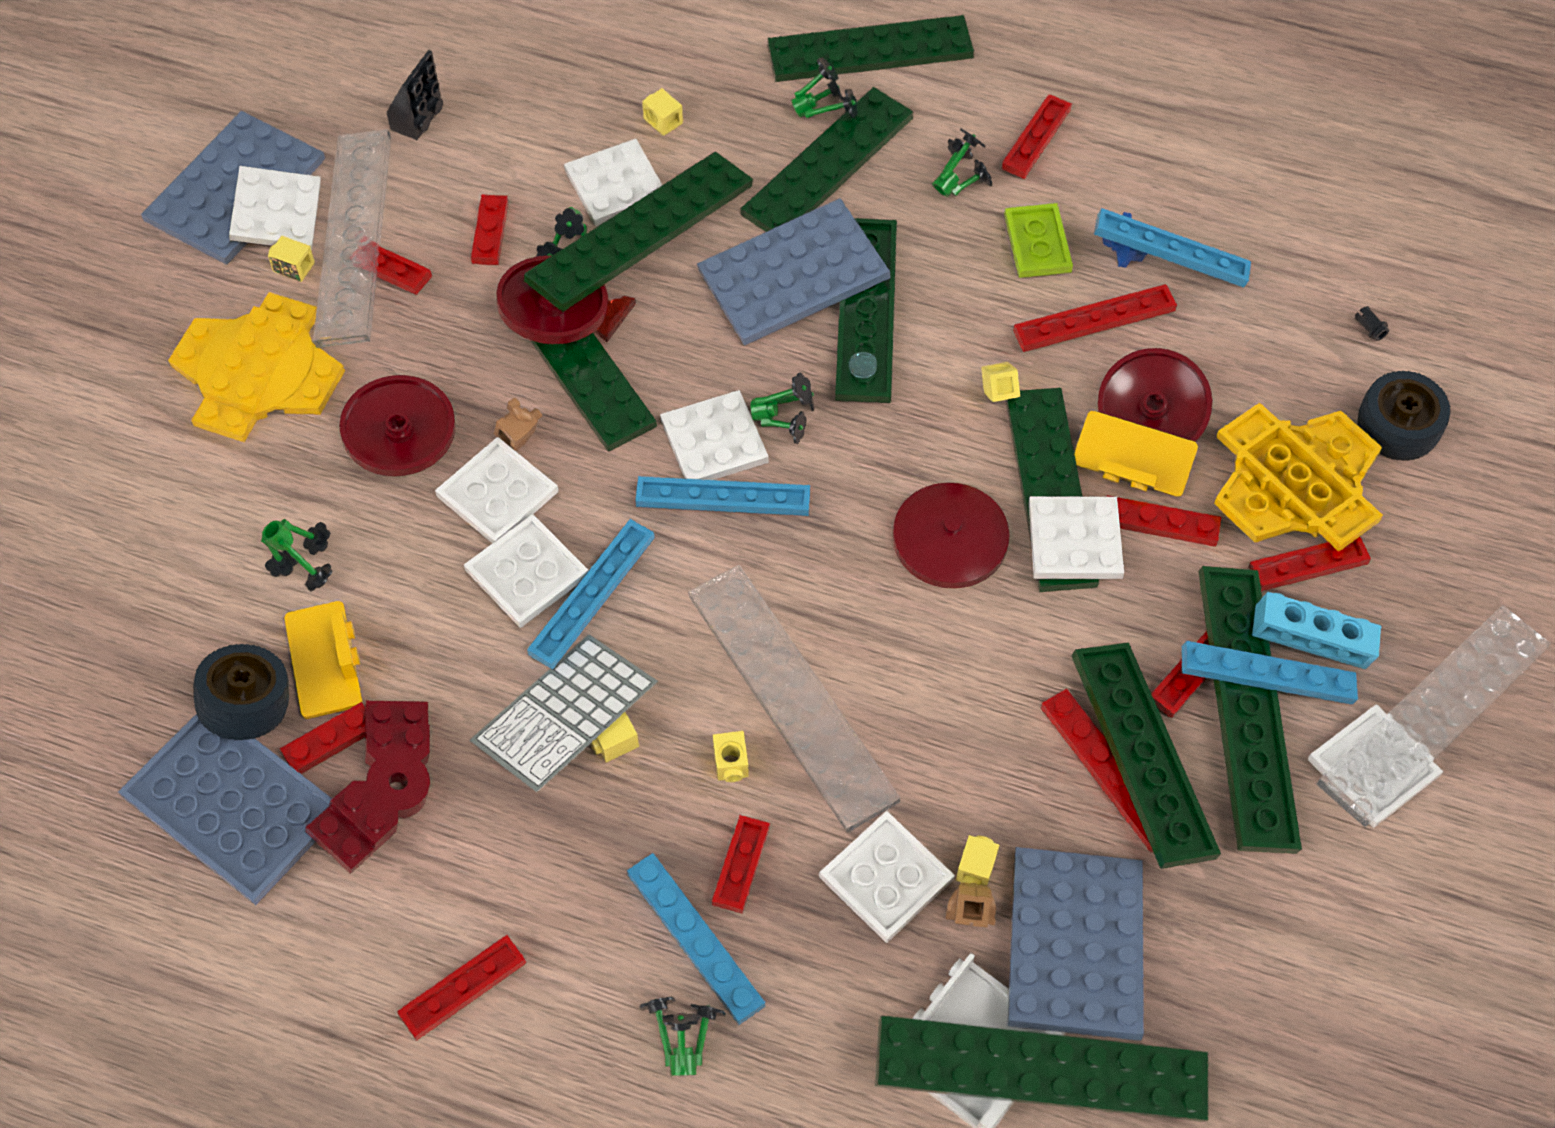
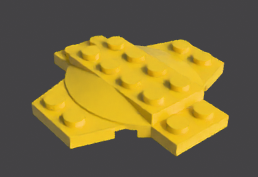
[168,292,345,442]
[1214,402,1383,551]

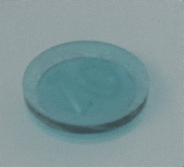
[849,352,877,378]

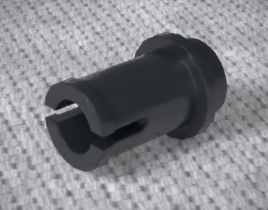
[1355,306,1389,341]

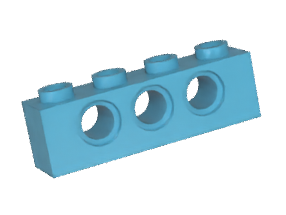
[1252,592,1381,670]

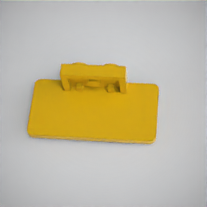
[1074,411,1198,497]
[284,601,363,719]

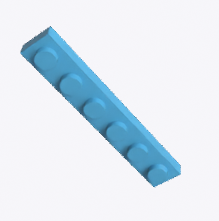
[1094,208,1251,287]
[636,476,810,516]
[527,519,655,670]
[1182,641,1358,705]
[627,853,765,1025]

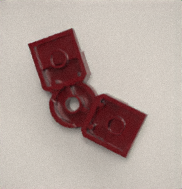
[305,700,430,874]

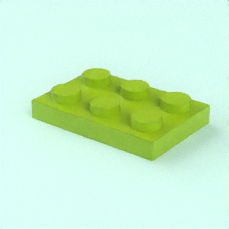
[1004,203,1073,278]

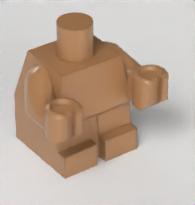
[494,397,542,451]
[946,882,996,928]

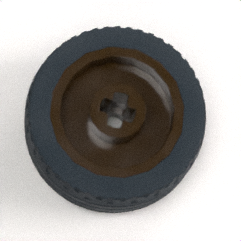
[1357,371,1451,461]
[193,644,289,741]

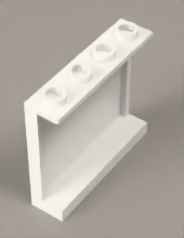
[912,953,1065,1128]

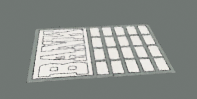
[469,635,658,792]

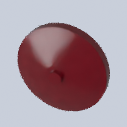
[496,255,608,344]
[1097,348,1213,442]
[339,375,456,476]
[893,482,1010,589]

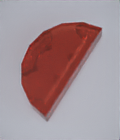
[596,296,636,342]

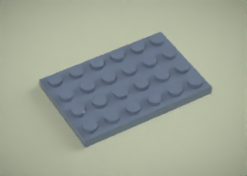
[141,111,325,265]
[697,198,890,346]
[118,714,332,906]
[1007,847,1144,1041]

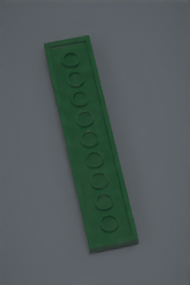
[524,151,753,312]
[1198,566,1302,854]
[875,1015,1208,1122]

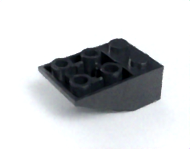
[386,49,443,140]

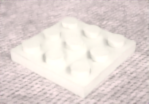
[564,139,662,227]
[229,166,321,251]
[660,390,769,480]
[435,437,559,543]
[1029,497,1124,579]
[464,514,589,628]
[1308,704,1443,828]
[819,811,955,943]

